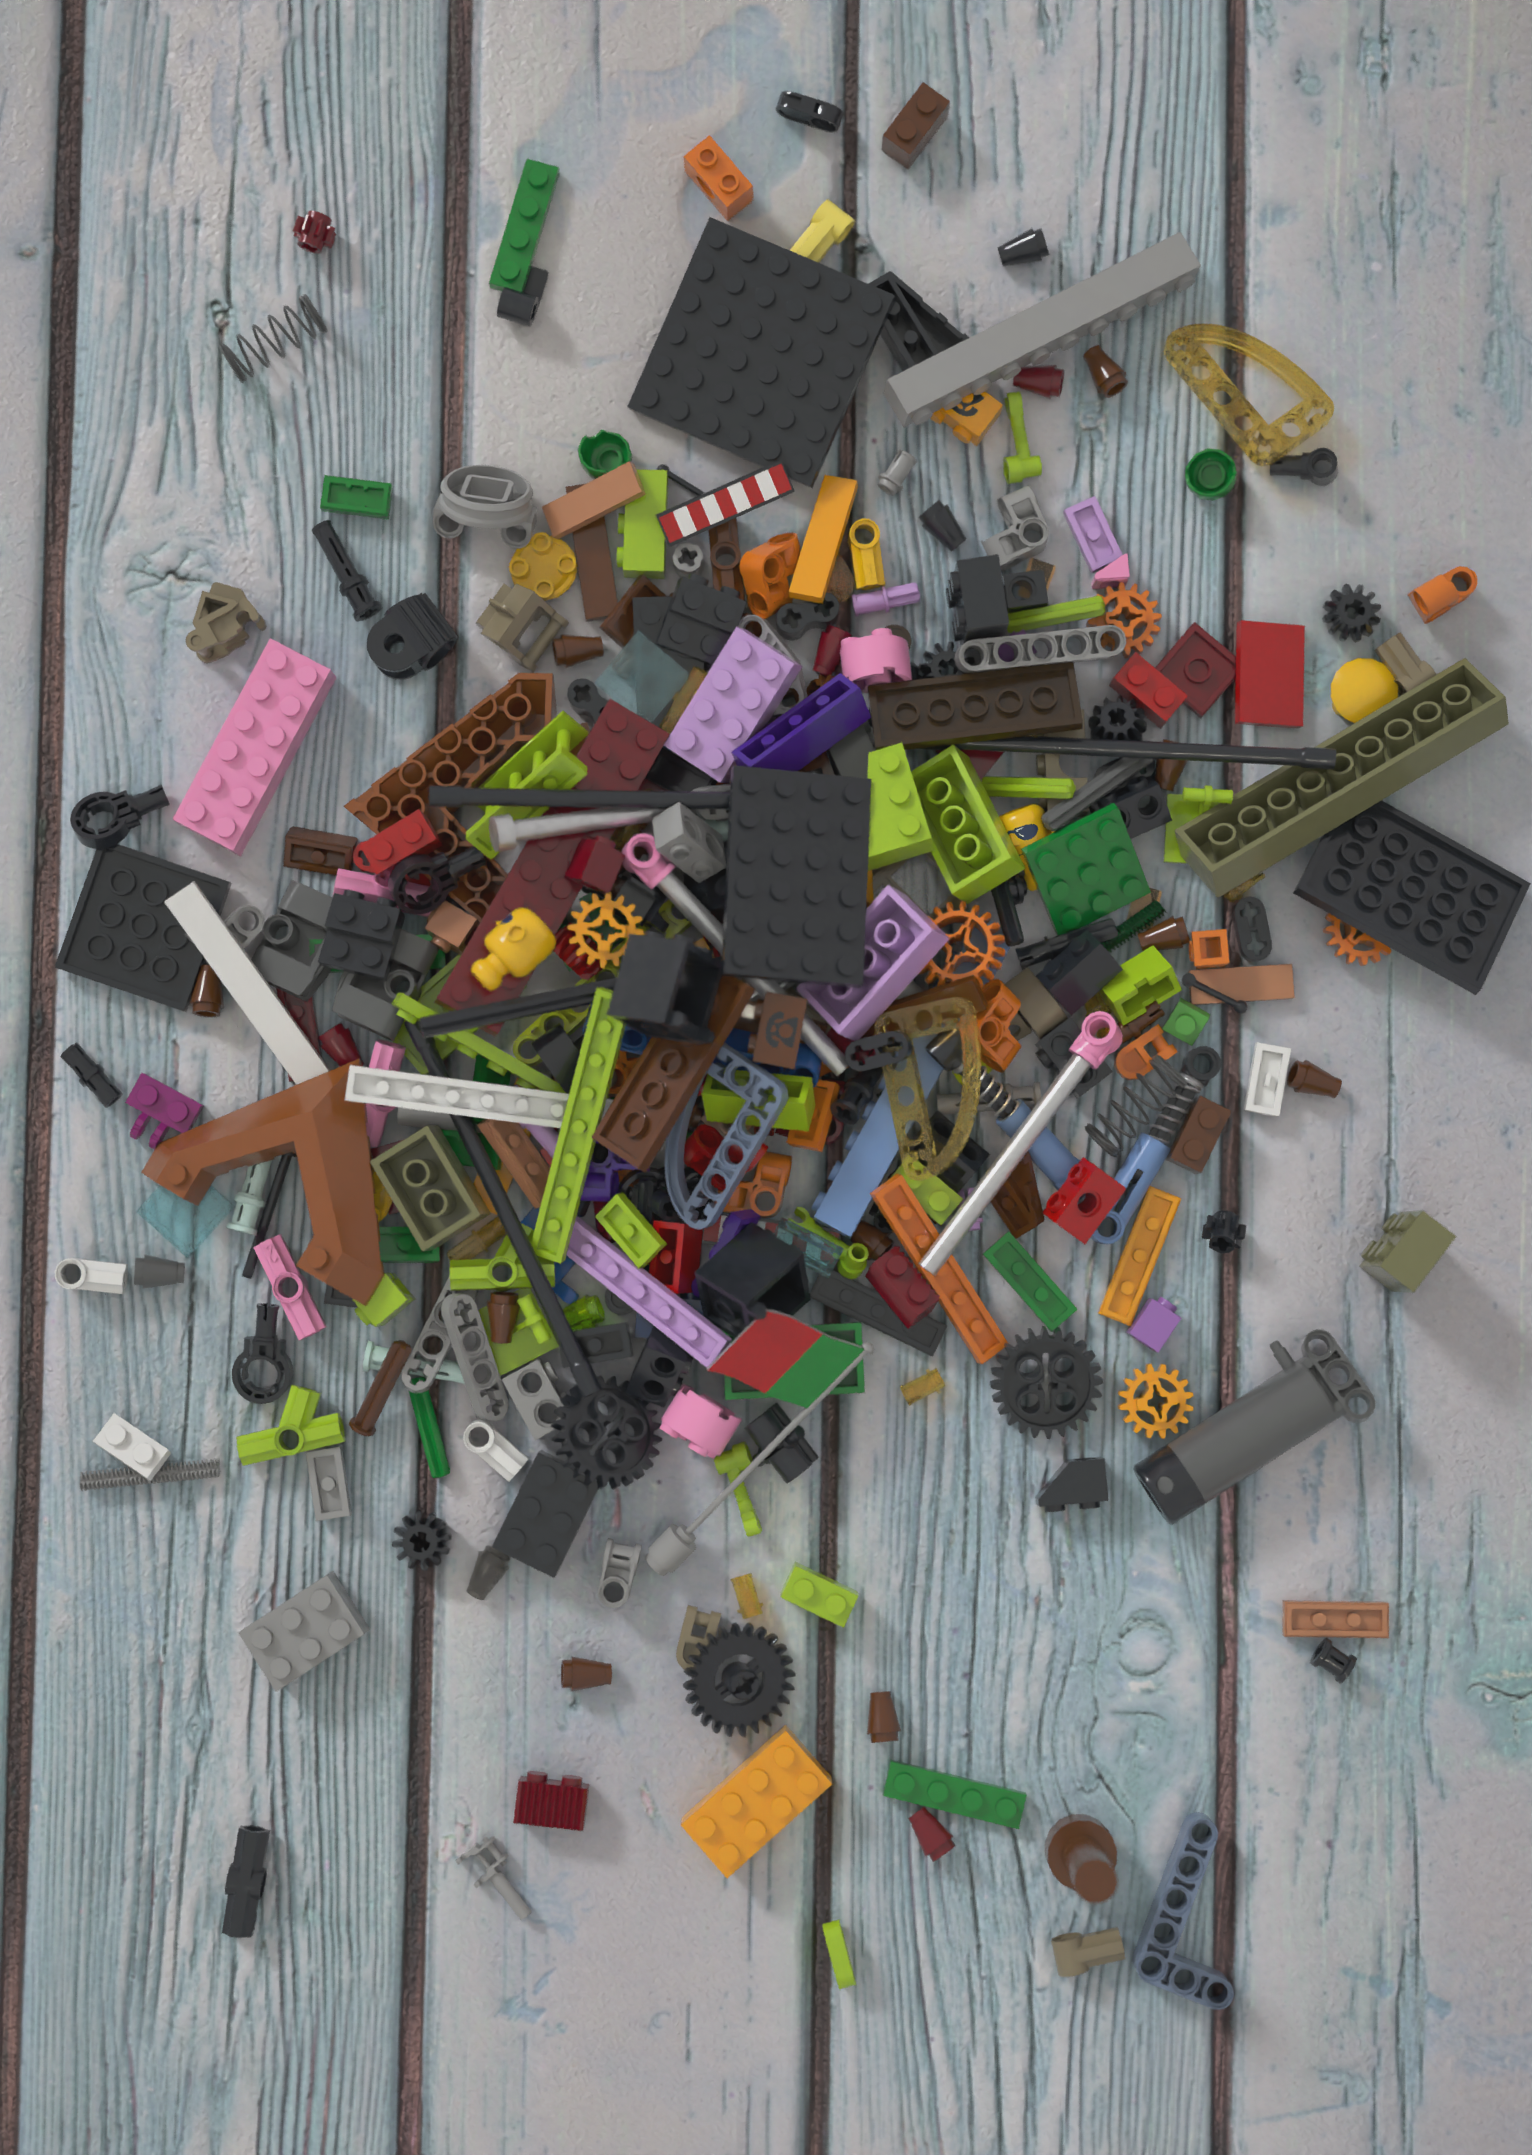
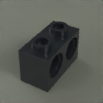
[1089,776,1172,839]
[1035,1017,1113,1099]
[904,1110,990,1194]
[625,1325,694,1408]

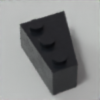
[868,271,970,371]

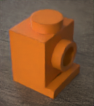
[1188,929,1229,970]

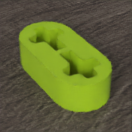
[822,1919,856,1990]

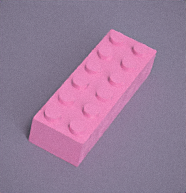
[173,638,337,857]

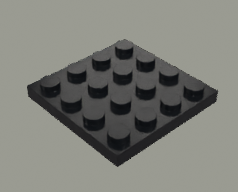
[55,844,232,1012]

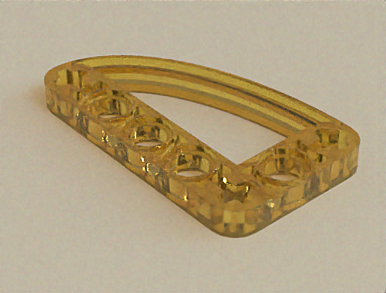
[1164,323,1334,466]
[874,997,981,1181]

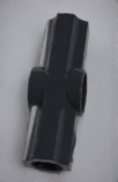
[222,1825,270,1938]

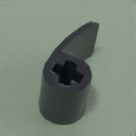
[497,266,548,326]
[531,1023,580,1094]

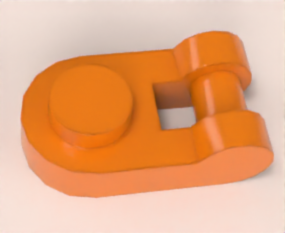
[1114,1024,1178,1080]

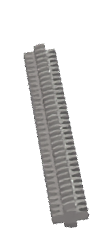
[80,1459,220,1491]

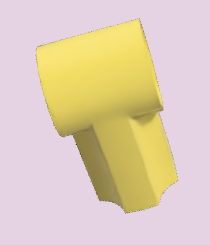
[790,199,855,263]

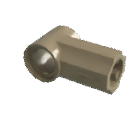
[1375,632,1437,696]
[1051,1927,1125,1977]

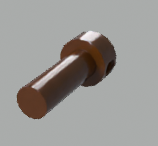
[1045,1814,1117,1903]

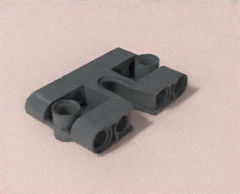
[251,880,440,1041]

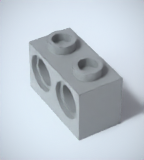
[652,802,726,883]
[501,1358,567,1440]

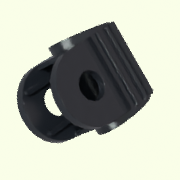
[367,593,459,680]

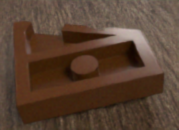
[977,1151,1045,1239]

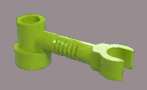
[1003,391,1042,484]
[786,1207,869,1279]
[714,1441,762,1537]

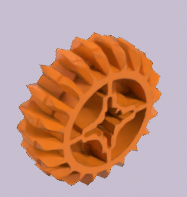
[918,901,1005,989]

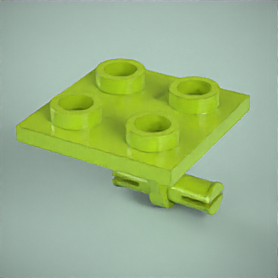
[1163,785,1233,864]
[478,1288,559,1376]

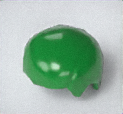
[577,429,632,479]
[1185,448,1237,501]

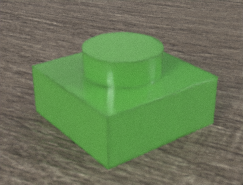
[1162,997,1210,1046]

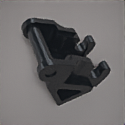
[613,854,669,934]

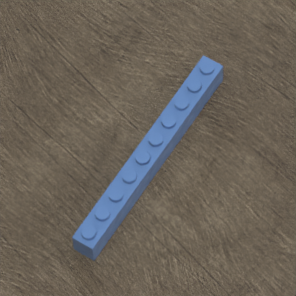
[811,915,1010,1239]

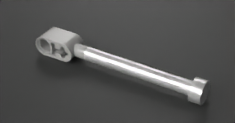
[489,783,730,852]

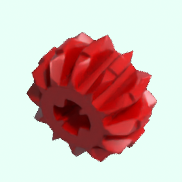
[553,923,603,980]

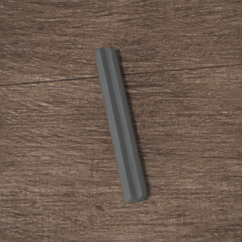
[1041,758,1154,832]

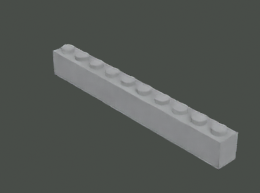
[883,232,1201,428]

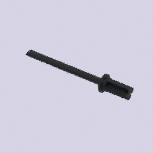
[242,1152,297,1279]

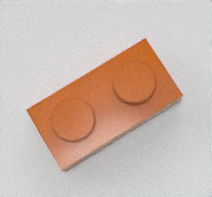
[786,1079,841,1152]

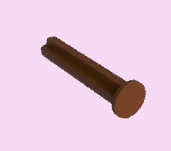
[349,1340,412,1436]

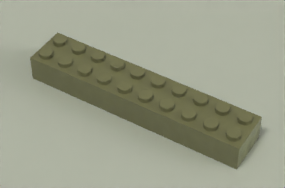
[1175,658,1509,898]

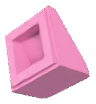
[1091,553,1130,589]

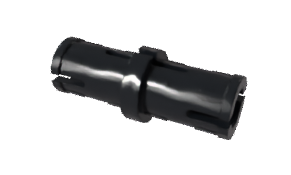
[60,1042,123,1108]

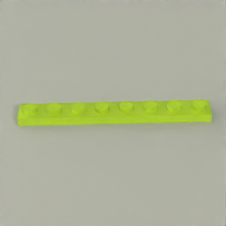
[531,987,626,1264]

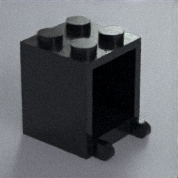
[606,931,722,1045]
[695,1222,811,1339]

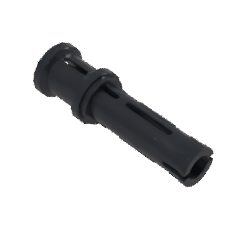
[312,520,382,621]
[830,1039,900,1125]

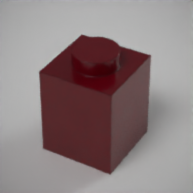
[565,836,626,894]

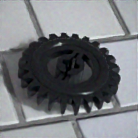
[683,1622,796,1737]

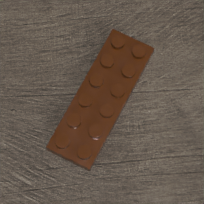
[591,976,756,1173]

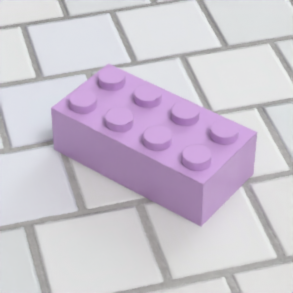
[664,627,803,783]
[796,885,950,1041]

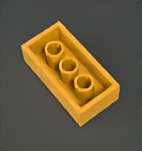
[681,1724,832,1878]

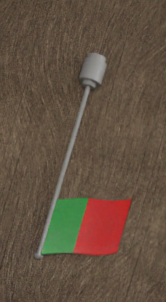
[645,1310,874,1576]

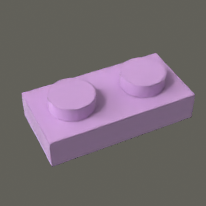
[1063,496,1123,574]

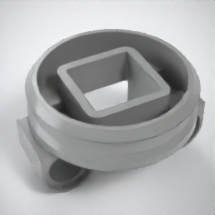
[433,465,537,548]

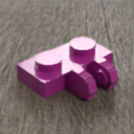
[125,1073,204,1150]

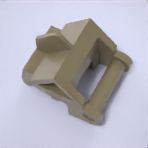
[186,582,267,663]
[476,583,569,673]

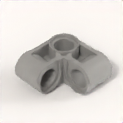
[981,485,1049,572]

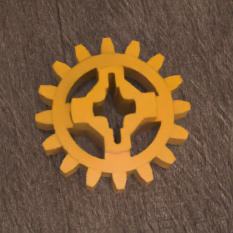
[568,892,645,968]
[1117,1363,1194,1439]

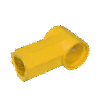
[848,518,885,590]

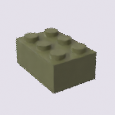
[370,1125,491,1251]
[1359,1210,1457,1293]

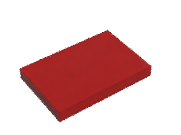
[1235,620,1305,729]

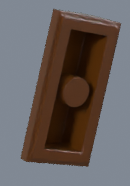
[283,827,358,876]

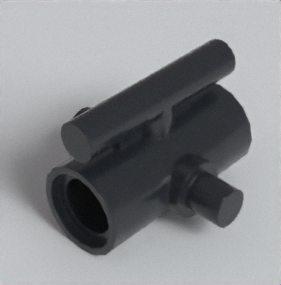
[744,1402,819,1484]

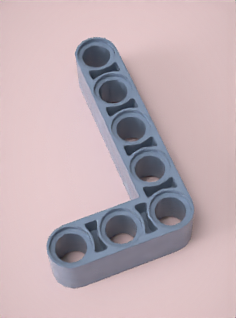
[1132,1812,1234,2010]

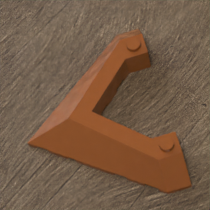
[343,673,557,922]
[141,1059,384,1306]

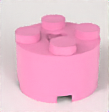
[840,628,912,693]
[660,1383,742,1459]

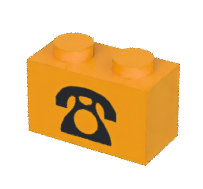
[930,392,1003,446]

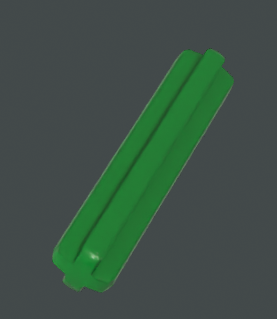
[408,1376,450,1478]

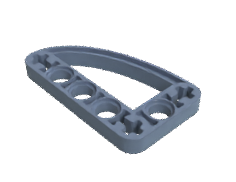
[665,1043,788,1229]

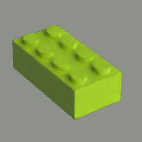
[911,744,1026,904]

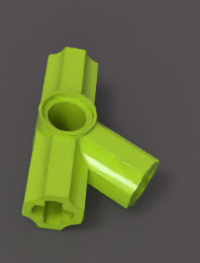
[449,1223,555,1291]
[236,1385,346,1466]

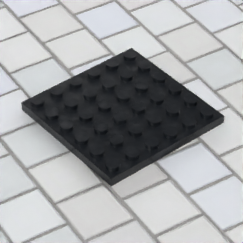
[627,217,896,488]

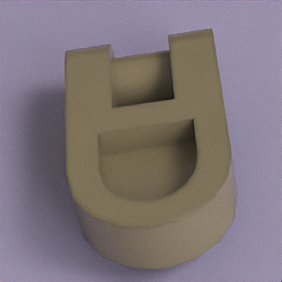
[676,1605,721,1669]

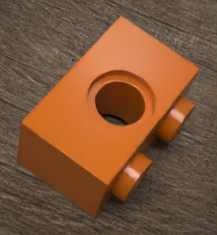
[683,135,753,221]

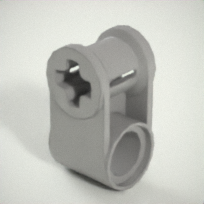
[598,1538,642,1608]

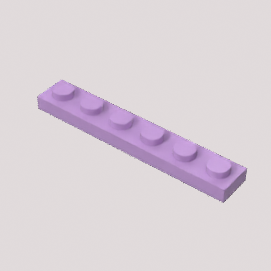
[566,1216,733,1368]

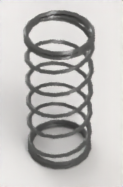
[219,294,328,383]
[1085,1054,1187,1157]

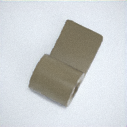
[1005,968,1068,1039]

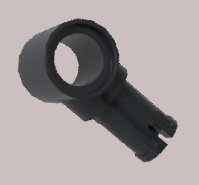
[1270,448,1338,486]

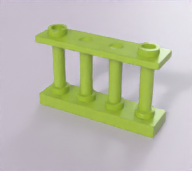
[465,711,588,860]

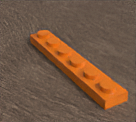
[870,1174,1009,1364]

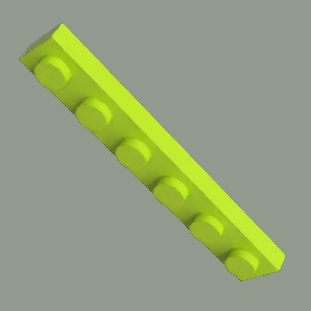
[391,992,565,1093]

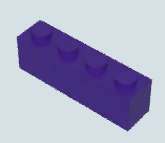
[731,673,871,771]

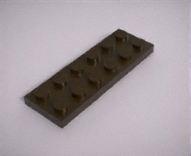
[868,662,1083,750]

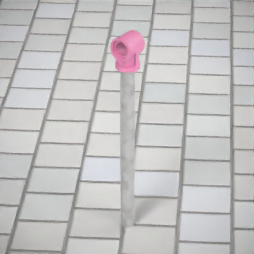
[621,833,849,1076]
[918,1011,1123,1276]

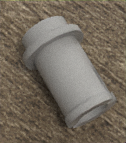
[878,450,917,496]

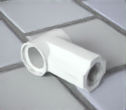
[55,1258,128,1294]
[463,1419,529,1482]

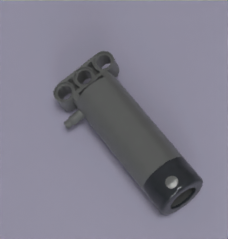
[1133,1329,1375,1525]

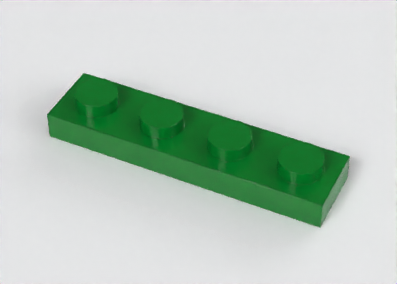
[489,159,560,292]
[882,1760,1027,1829]

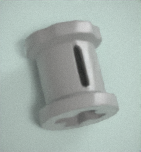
[673,542,704,578]

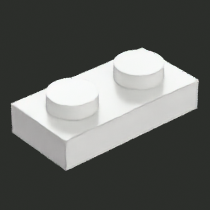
[1243,1042,1291,1117]
[93,1413,171,1481]

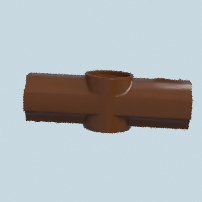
[708,518,745,610]

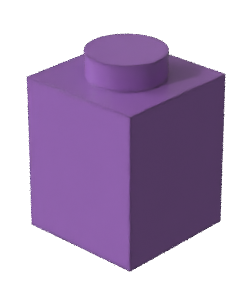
[1126,1297,1181,1353]

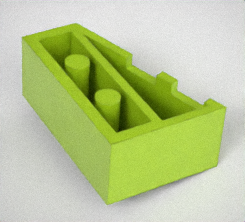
[867,743,935,871]

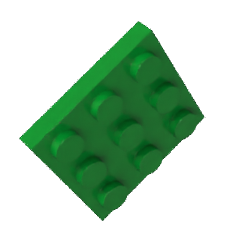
[1021,803,1151,936]

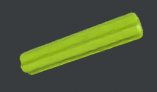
[1007,595,1105,633]
[982,776,1076,799]

